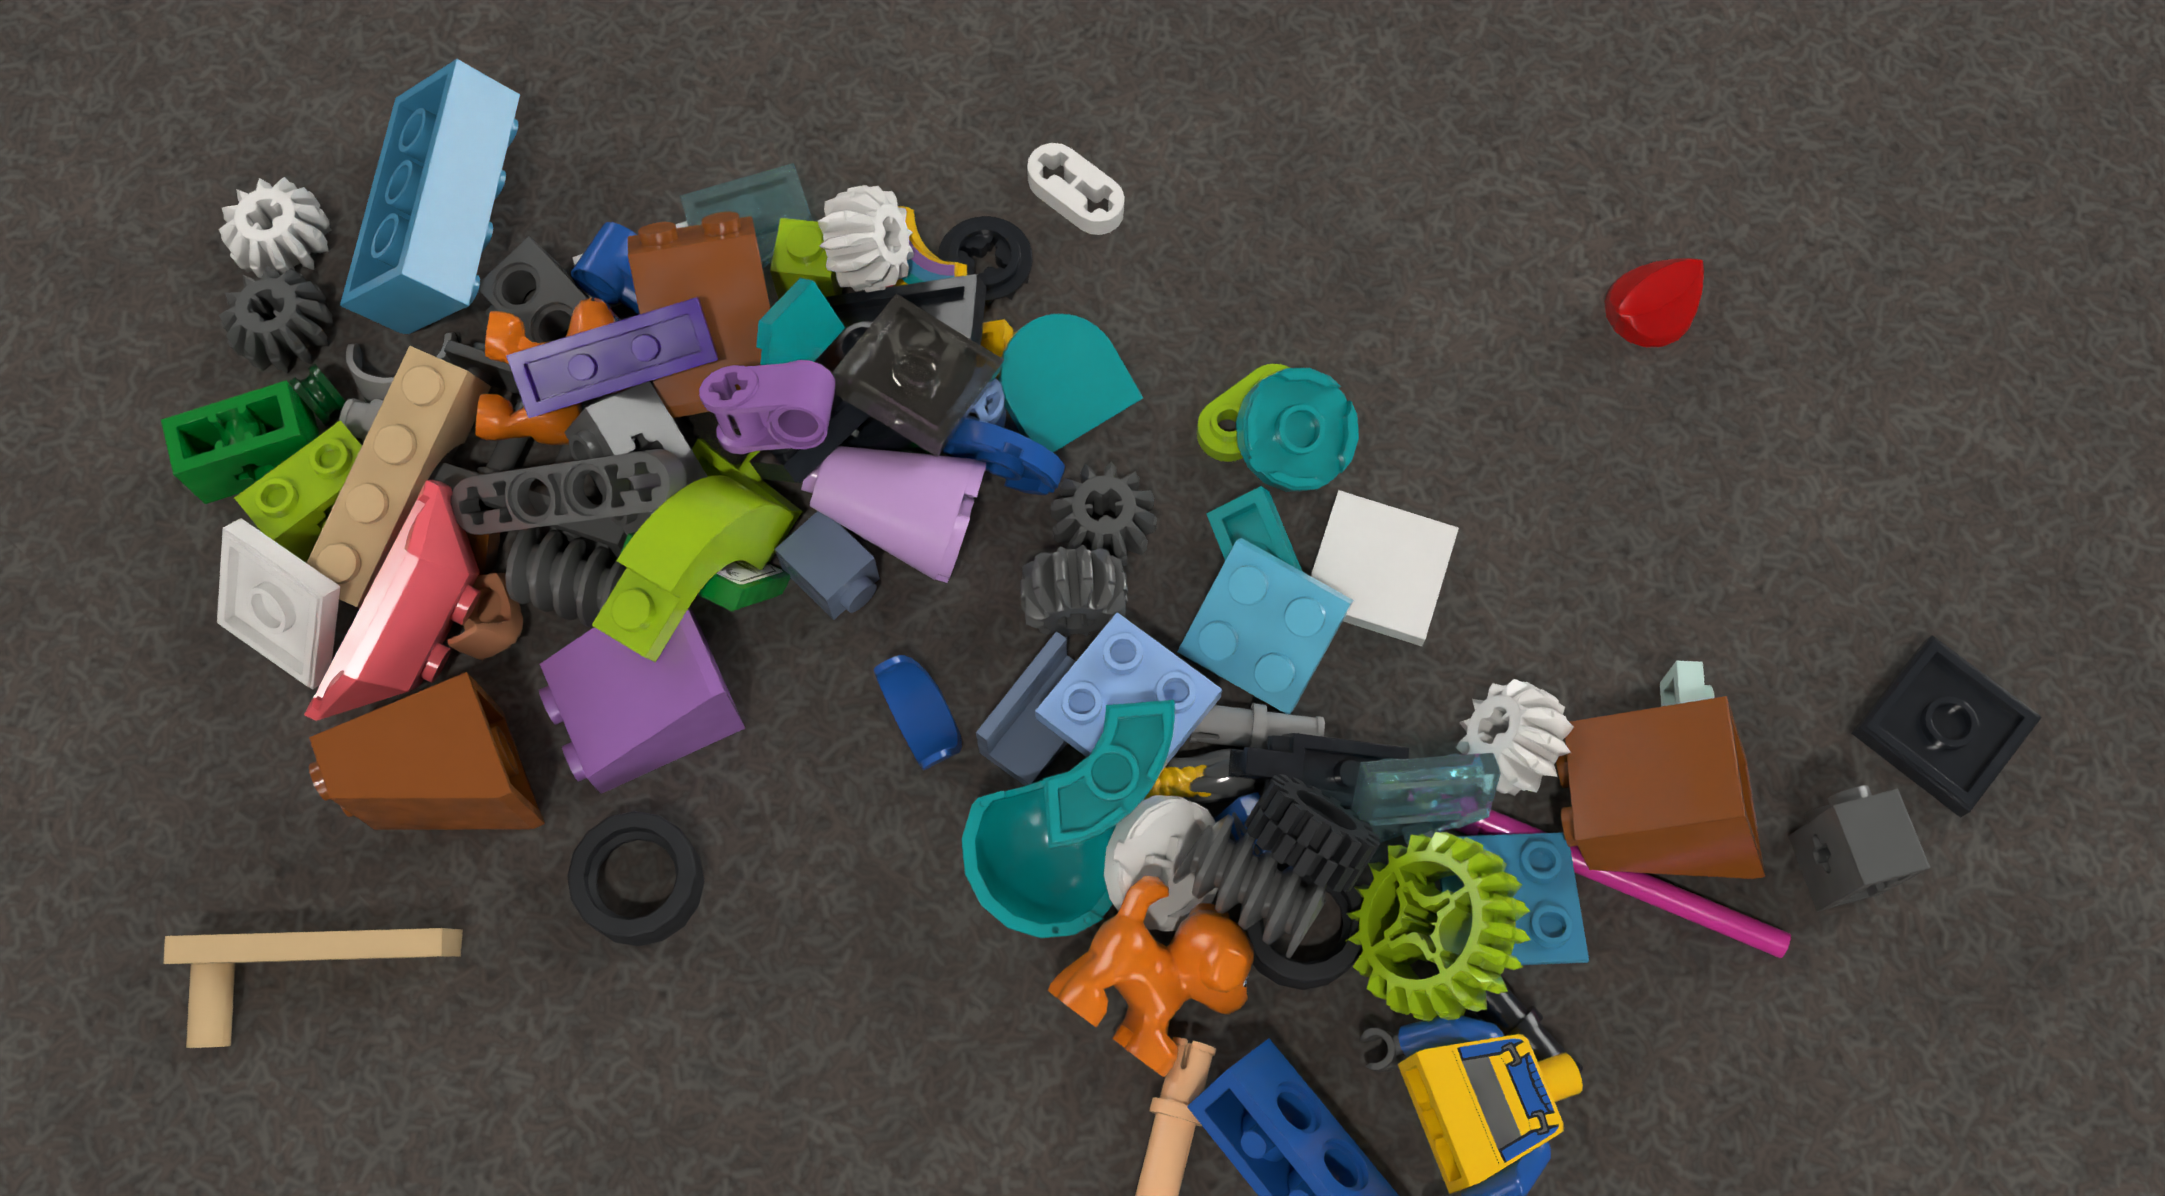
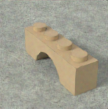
[307,346,491,608]

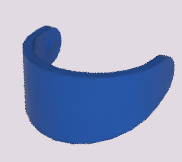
[874,655,962,771]

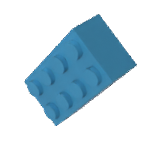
[340,59,520,334]

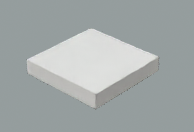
[1311,490,1459,646]
[217,518,340,689]

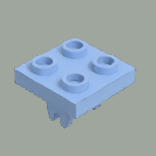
[1035,612,1222,770]

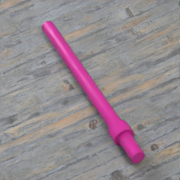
[1405,777,1791,958]

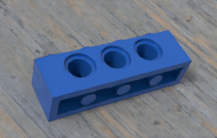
[1187,1038,1399,1196]

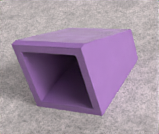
[539,607,745,794]

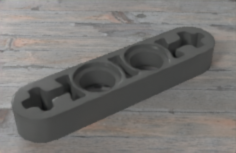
[451,449,687,535]

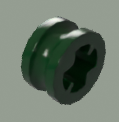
[289,363,346,426]

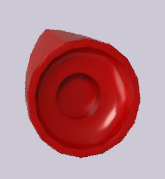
[1605,258,1704,347]

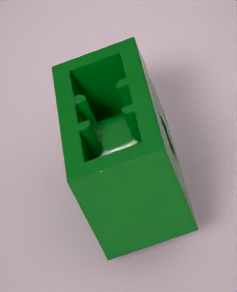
[161,380,320,504]

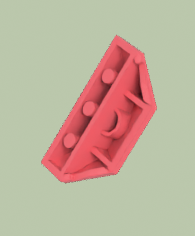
[304,480,481,721]

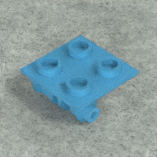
[1439,833,1589,965]

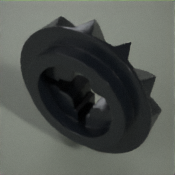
[937,216,1033,307]

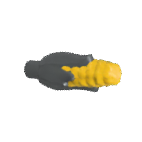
[1144,749,1265,804]

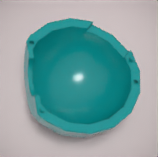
[962,780,1116,938]

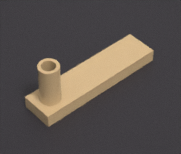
[164,928,463,1048]

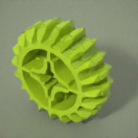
[1346,832,1531,1022]

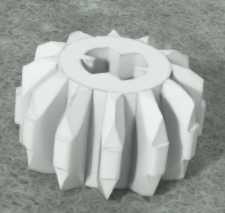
[219,177,331,278]
[818,185,914,292]
[1456,679,1574,796]

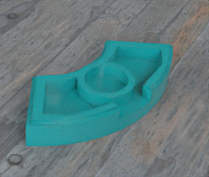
[1043,700,1175,849]

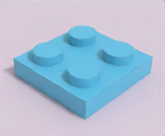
[1177,538,1354,714]

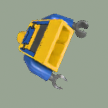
[1360,1016,1583,1196]

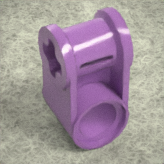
[699,360,836,454]

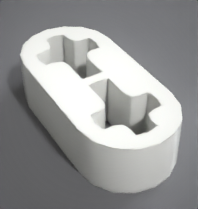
[1027,143,1125,235]

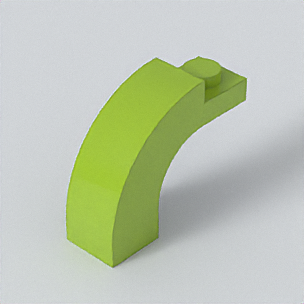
[591,475,795,662]

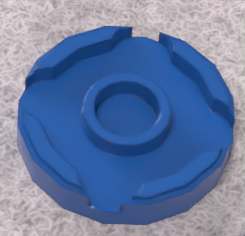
[941,418,1065,495]

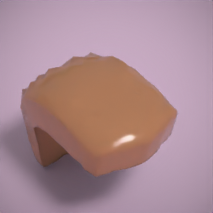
[447,573,523,661]

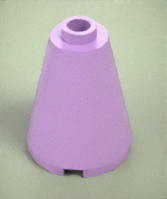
[801,446,986,583]

